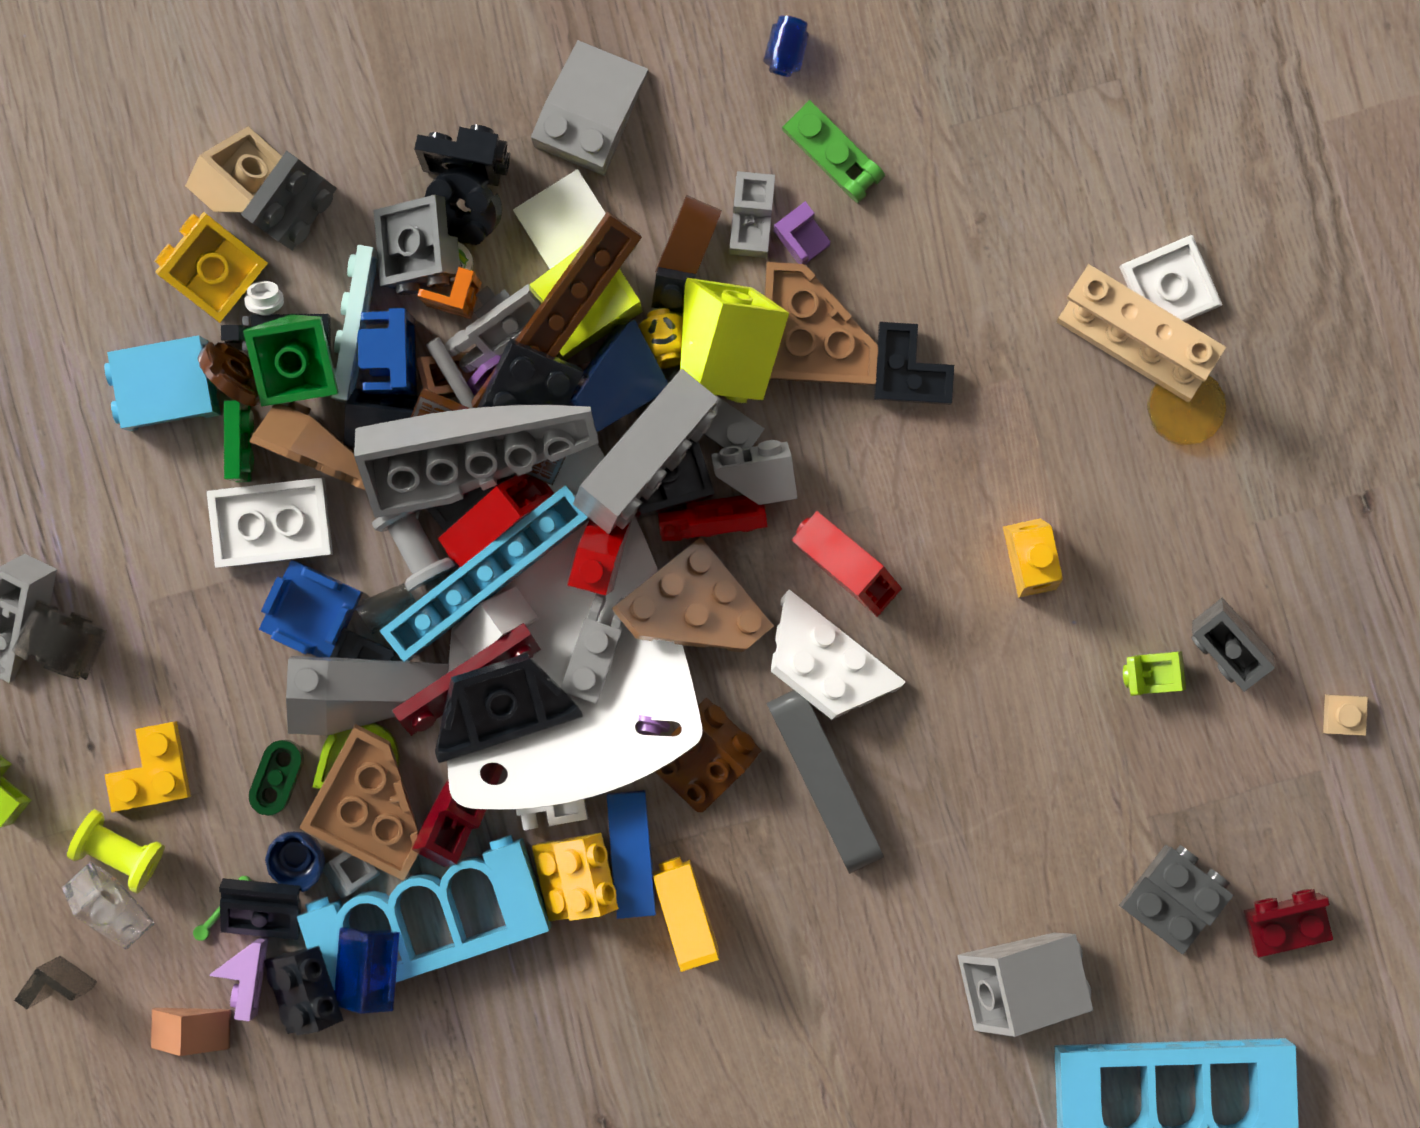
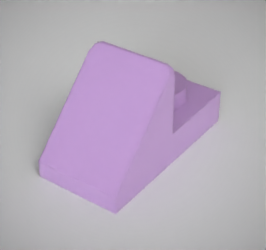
[210,937,268,1021]

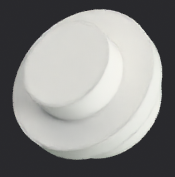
[244,281,284,316]

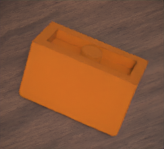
[418,267,482,319]

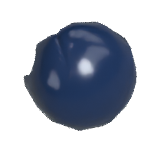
[265,831,325,892]

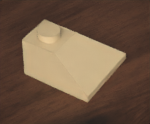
[185,126,282,212]

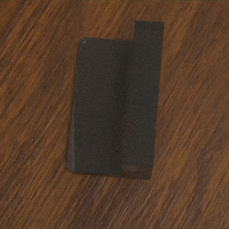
[14,956,97,1009]

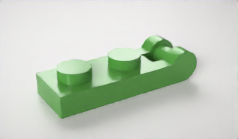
[782,100,885,203]

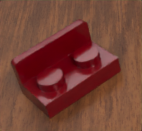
[1244,889,1333,958]

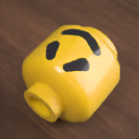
[638,308,683,369]

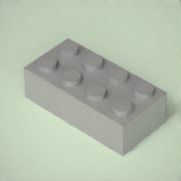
[573,369,719,534]

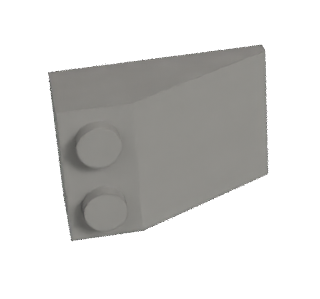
[531,40,649,176]

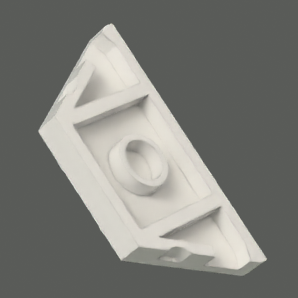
[771,589,906,720]

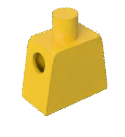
[1003,518,1063,598]

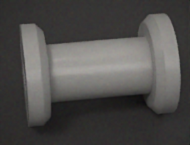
[371,509,456,592]

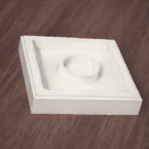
[513,169,606,269]
[1119,235,1222,322]

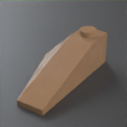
[250,401,365,490]

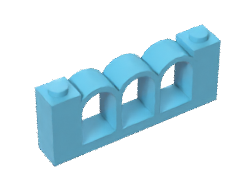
[297,835,552,1002]
[1055,1038,1299,1128]

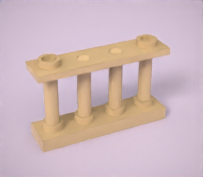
[1057,264,1226,403]

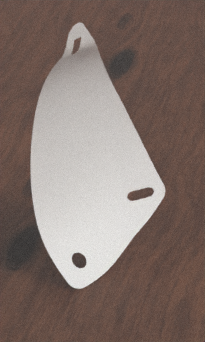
[447,444,703,810]

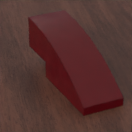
[411,762,504,867]

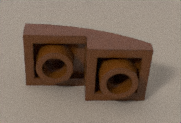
[655,195,722,274]

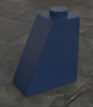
[567,319,668,432]

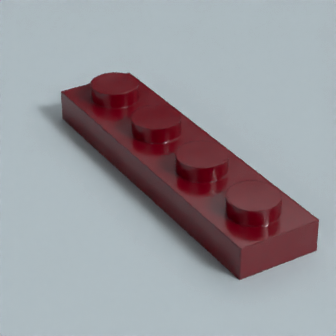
[392,623,541,736]

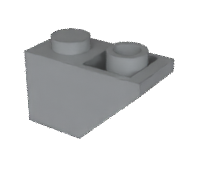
[711,440,798,505]

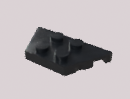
[435,653,583,763]

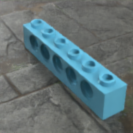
[380,485,590,662]

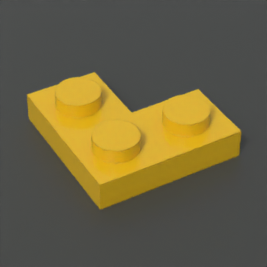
[104,721,191,812]

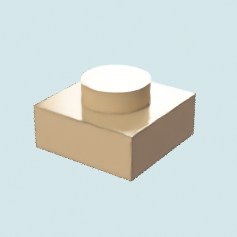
[1323,695,1368,736]

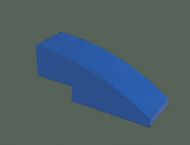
[607,790,656,919]

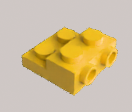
[154,212,268,323]
[532,832,619,921]

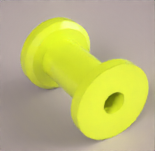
[67,809,165,894]

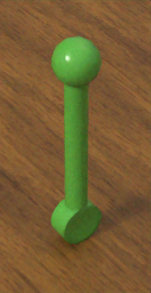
[193,876,252,941]

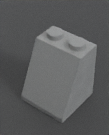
[957,932,1093,1037]

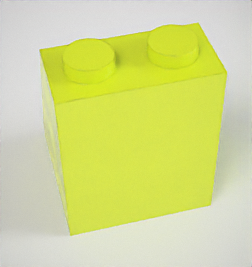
[530,245,643,361]
[680,278,789,403]

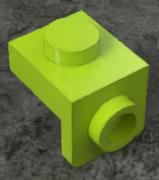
[1123,651,1186,696]

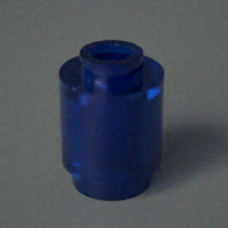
[763,15,809,77]

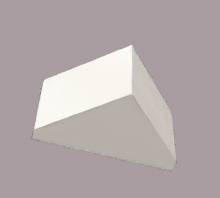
[454,587,539,657]

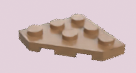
[765,262,878,386]
[612,537,774,653]
[300,724,419,881]

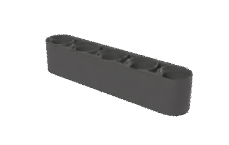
[766,690,884,874]

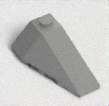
[286,656,449,736]

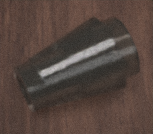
[356,583,416,635]

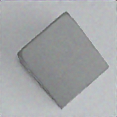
[323,852,380,899]

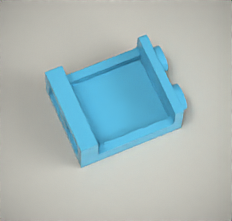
[104,335,221,431]

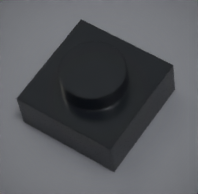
[651,267,696,313]

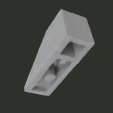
[0,554,57,683]

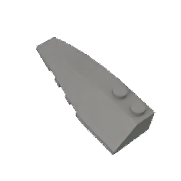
[354,405,599,518]

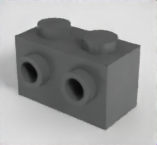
[1191,597,1275,692]

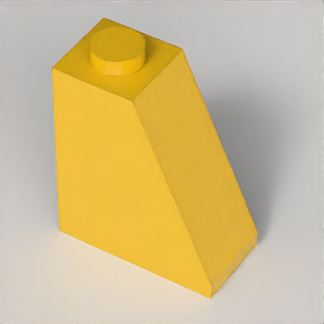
[653,857,719,972]

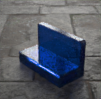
[334,927,400,1014]

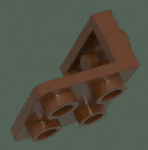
[655,697,762,812]

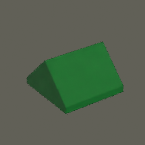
[243,315,339,407]

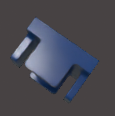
[358,308,417,395]
[259,560,363,657]

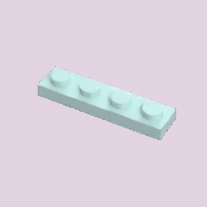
[331,245,378,403]

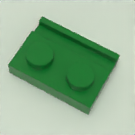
[224,401,254,482]

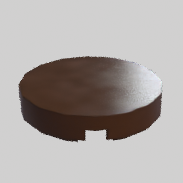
[197,342,261,406]

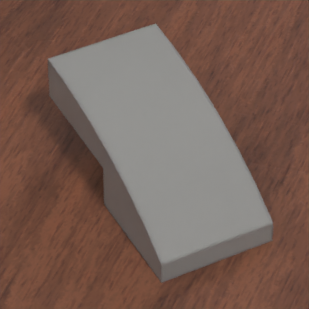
[729,171,775,258]

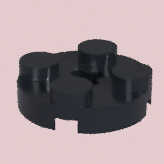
[425,167,502,245]

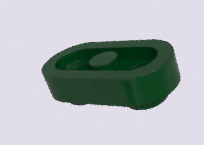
[249,740,304,816]

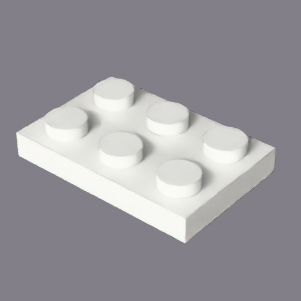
[207,478,333,568]

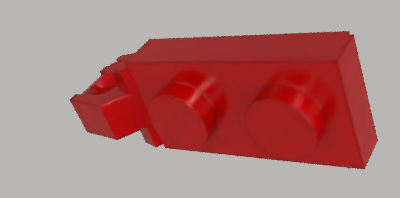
[658,495,768,541]

